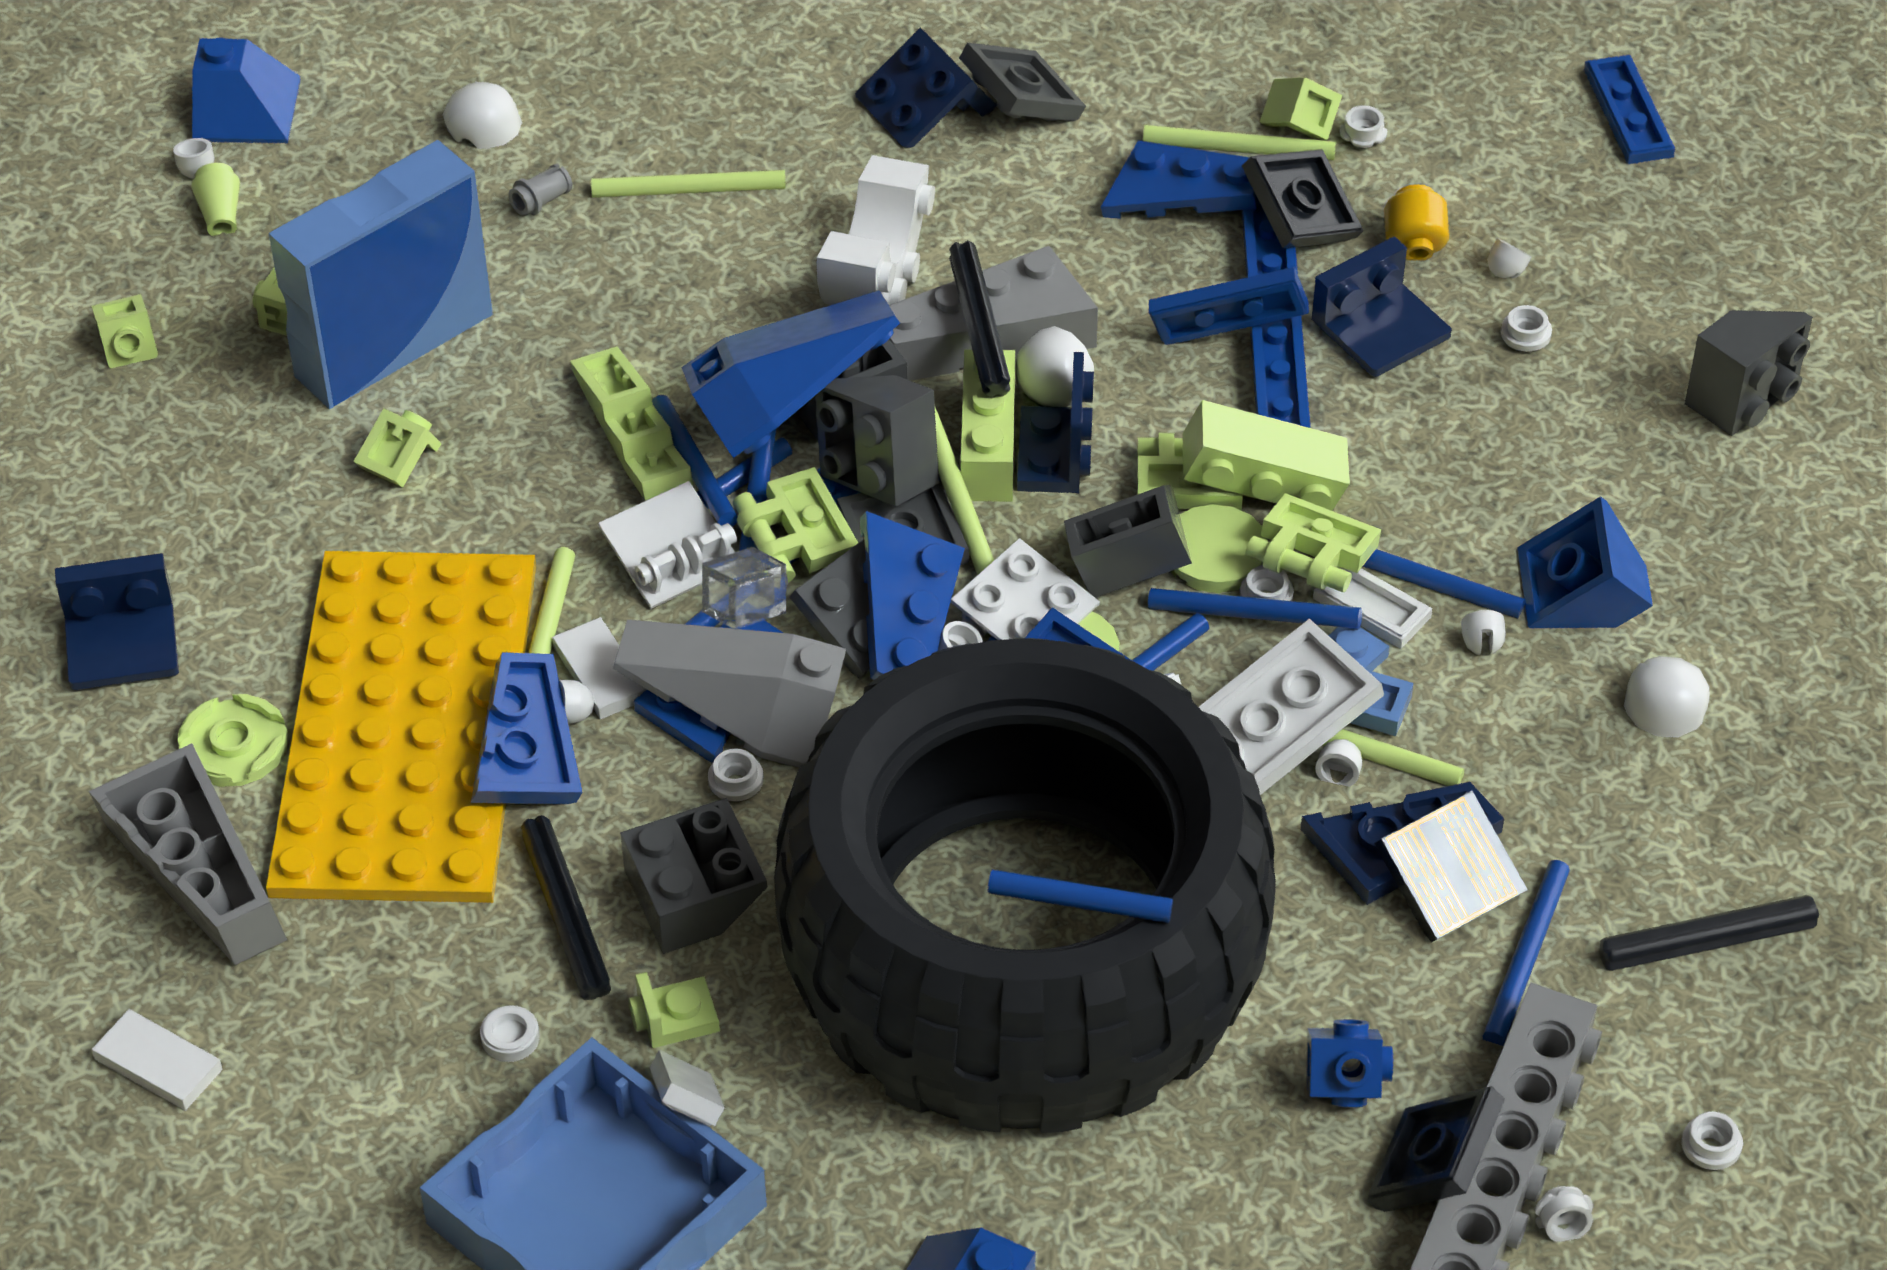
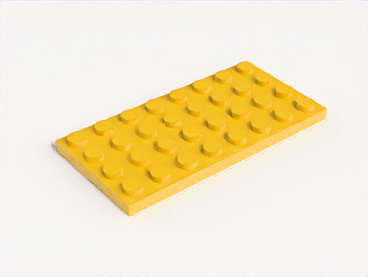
[266,551,537,903]

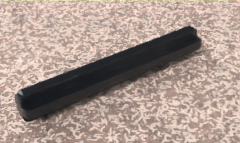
[949,241,1011,398]
[521,815,611,1000]
[1599,895,1819,971]

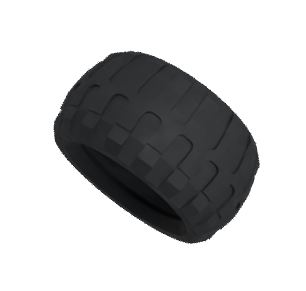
[774,638,1276,1133]

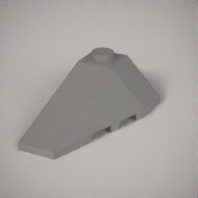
[613,619,846,767]

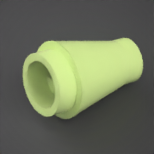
[191,163,240,236]

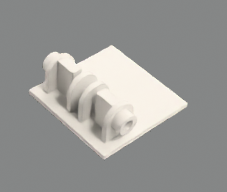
[598,481,742,609]
[951,538,1100,640]

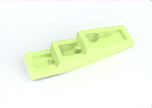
[570,347,694,500]

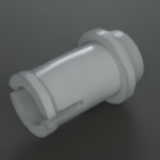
[508,164,572,215]

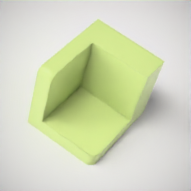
[1260,77,1342,140]

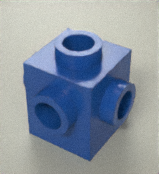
[1306,1019,1393,1107]

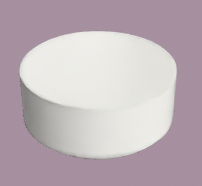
[480,1006,540,1062]

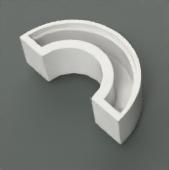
[817,155,935,305]

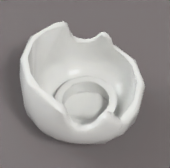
[443,82,522,149]
[1015,326,1094,407]
[1624,656,1710,737]

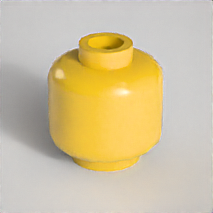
[1384,184,1449,260]

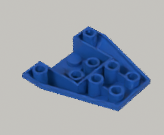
[681,290,900,458]

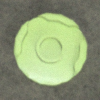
[1170,504,1268,593]
[178,694,288,787]

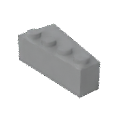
[889,246,1098,381]
[88,743,287,965]

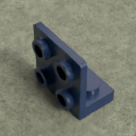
[855,27,997,149]
[1312,236,1452,377]
[1017,352,1094,493]
[55,553,179,690]

